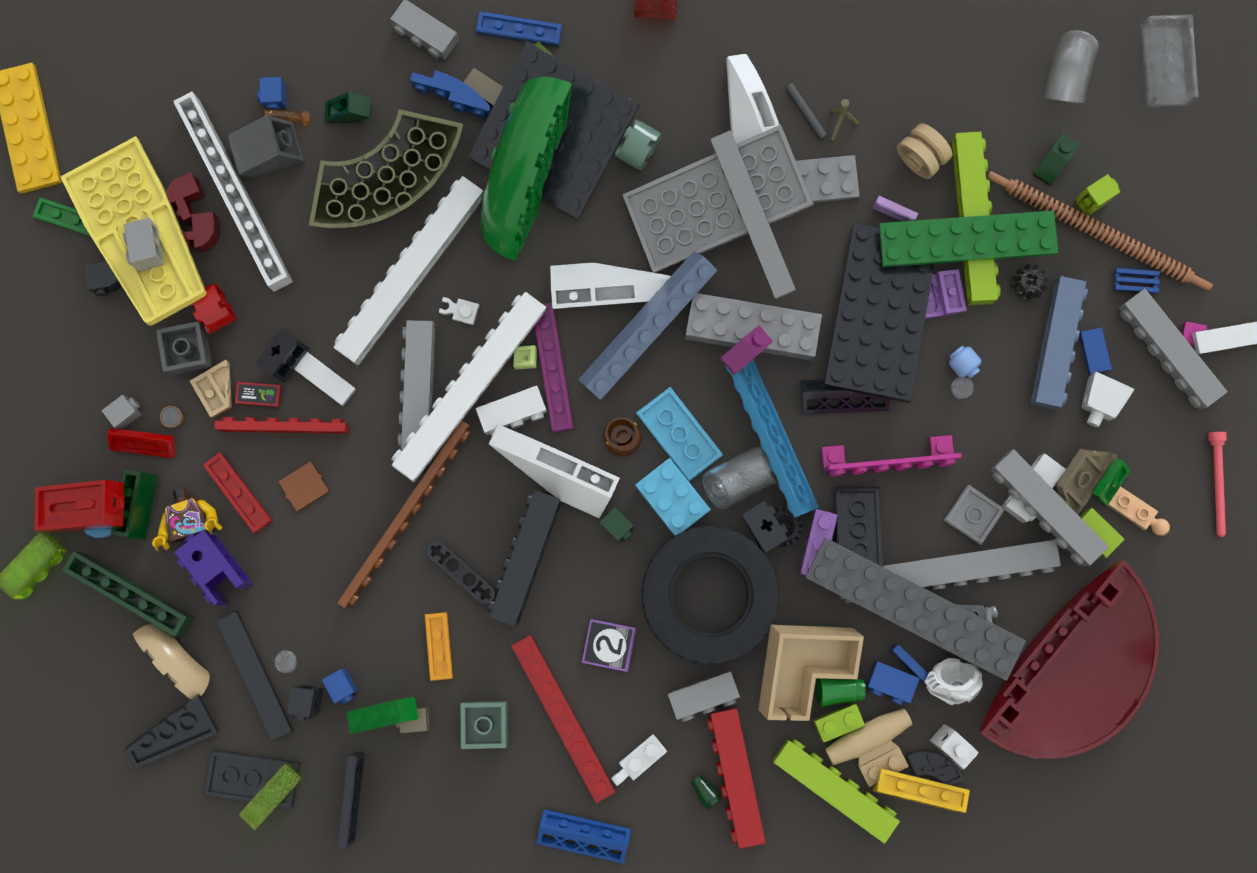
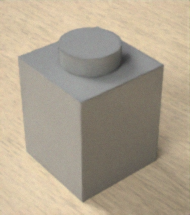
[101,395,142,430]

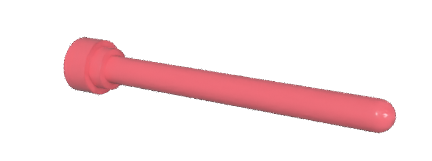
[1208,432,1227,537]

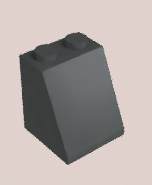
[228,115,304,178]

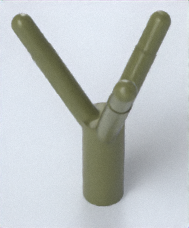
[830,99,859,141]

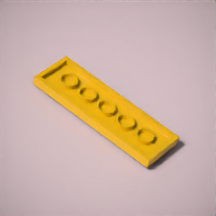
[0,63,62,194]

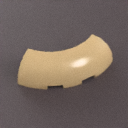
[133,623,210,699]

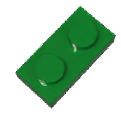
[1092,458,1131,506]

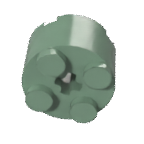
[615,120,662,171]

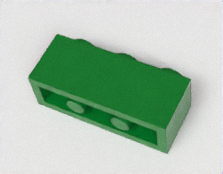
[346,697,419,734]

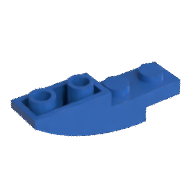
[410,70,491,118]

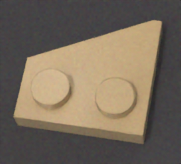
[190,360,232,419]

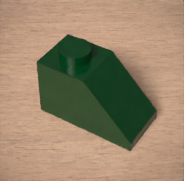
[325,91,371,123]
[1033,133,1081,186]

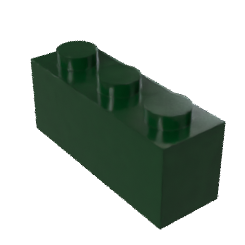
[111,469,158,540]

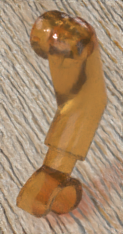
[262,109,311,126]

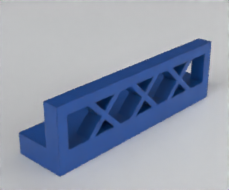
[537,809,631,864]

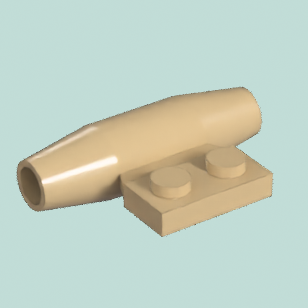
[825,708,913,787]

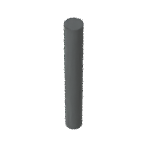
[786,83,828,140]

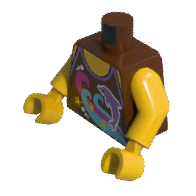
[152,488,222,551]

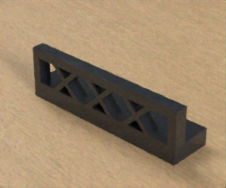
[801,380,890,414]

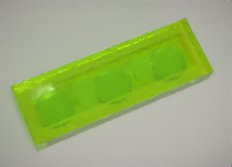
[239,763,303,830]

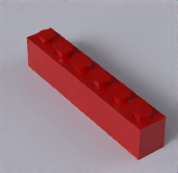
[707,707,766,849]

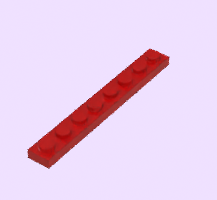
[511,635,616,803]

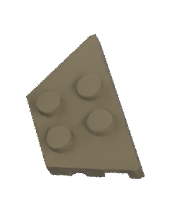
[1056,449,1117,515]

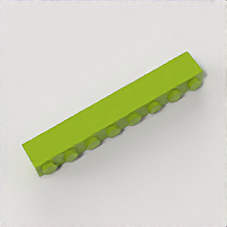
[951,132,1000,306]

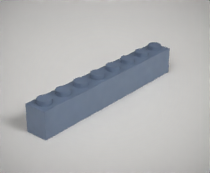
[578,251,717,400]

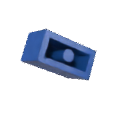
[865,661,920,705]

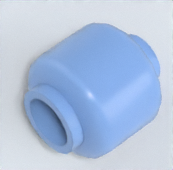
[949,346,982,378]

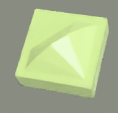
[513,345,537,370]

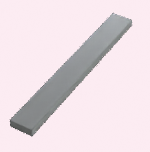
[711,130,796,299]

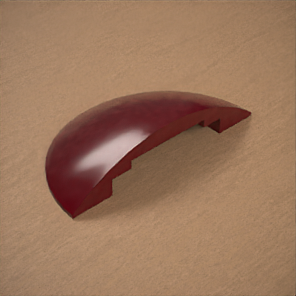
[979,559,1159,759]

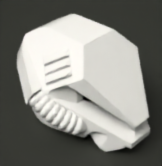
[925,658,983,705]

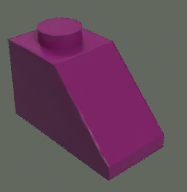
[720,325,773,375]

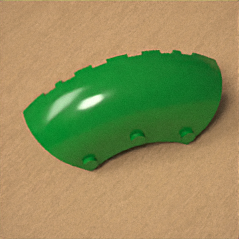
[480,77,572,261]

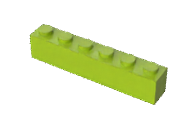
[772,739,900,844]

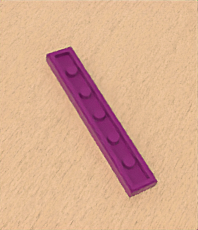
[535,303,574,433]

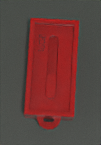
[34,480,125,533]

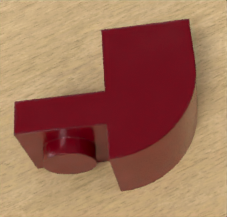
[166,172,205,226]
[182,212,220,253]

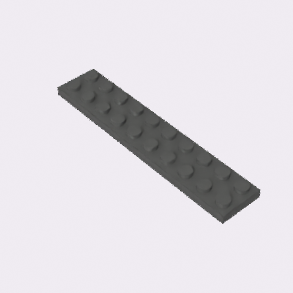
[805,538,1026,681]

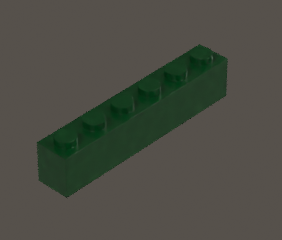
[62,551,194,637]

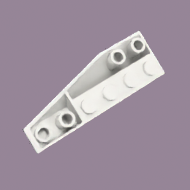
[726,54,779,144]
[550,263,671,309]
[489,424,620,518]

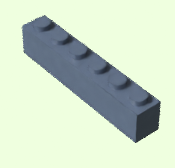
[1030,276,1088,410]

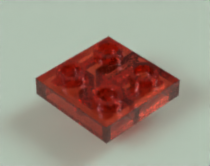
[634,0,677,19]

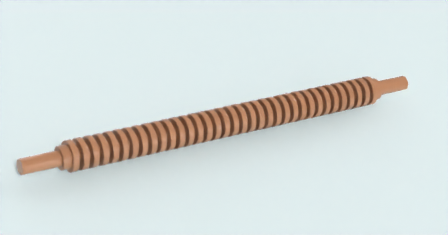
[987,171,1213,291]

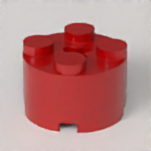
[190,283,236,335]

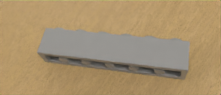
[1118,289,1228,410]
[398,320,436,451]
[990,449,1109,566]

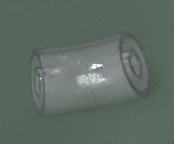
[1044,30,1099,103]
[702,445,779,509]

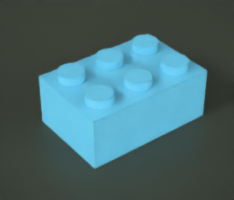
[635,458,711,536]

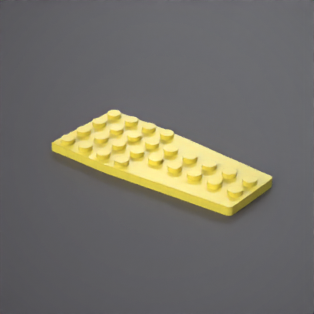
[61,136,206,326]

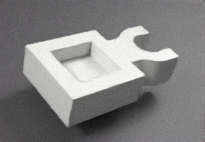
[439,297,480,326]

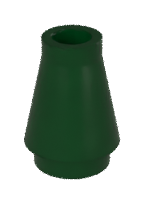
[691,775,721,810]

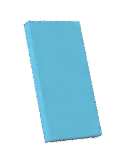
[636,387,723,481]

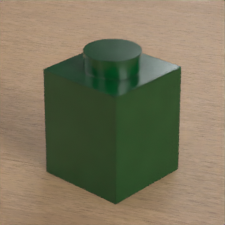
[599,507,634,542]

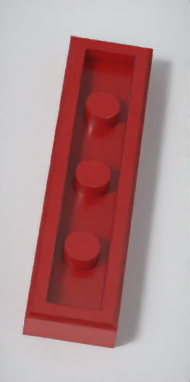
[203,452,273,534]

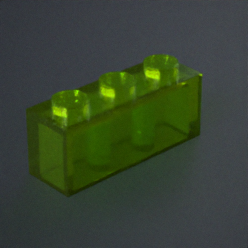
[0,532,67,599]

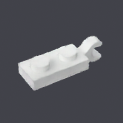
[612,734,667,786]

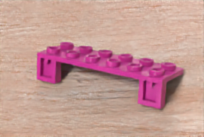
[821,435,962,477]

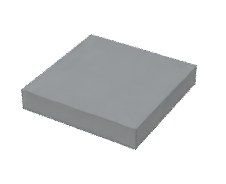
[943,484,1005,545]

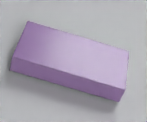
[873,196,918,222]

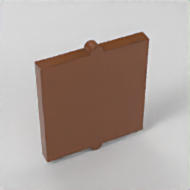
[278,461,330,512]

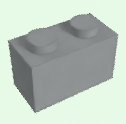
[123,218,164,272]

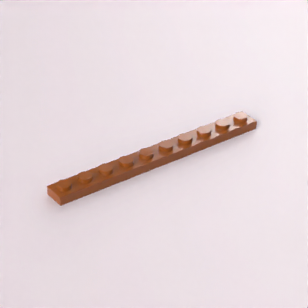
[337,420,471,608]

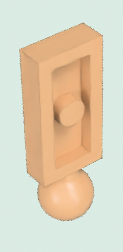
[1107,487,1170,536]

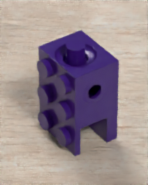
[174,530,253,606]

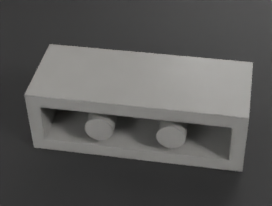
[390,0,459,60]
[668,671,740,722]

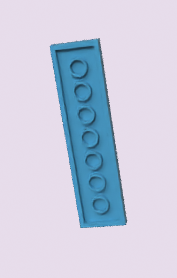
[725,360,819,517]

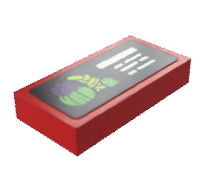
[235,382,282,407]

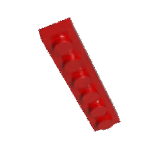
[214,417,350,434]

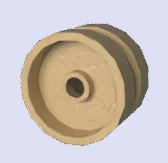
[897,123,953,179]

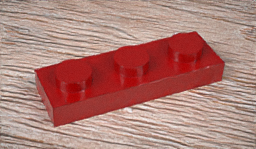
[107,428,176,458]

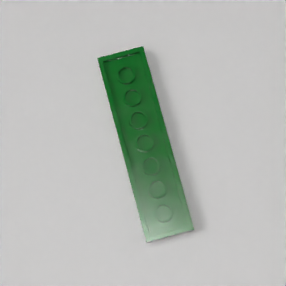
[879,210,1058,267]

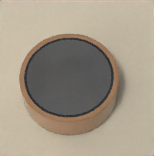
[160,406,184,428]

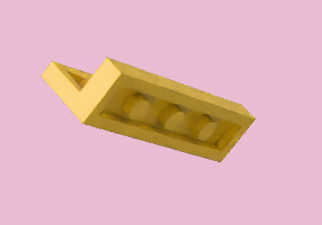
[872,769,970,813]

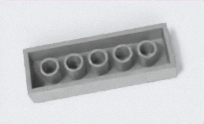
[685,293,822,361]

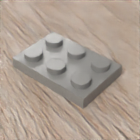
[796,155,860,203]

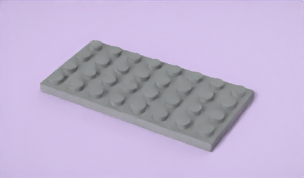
[623,124,814,273]

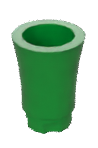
[816,678,865,707]

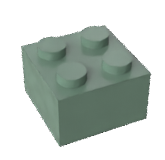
[461,701,508,749]

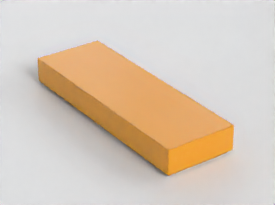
[425,612,453,681]

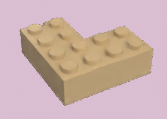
[758,625,864,721]

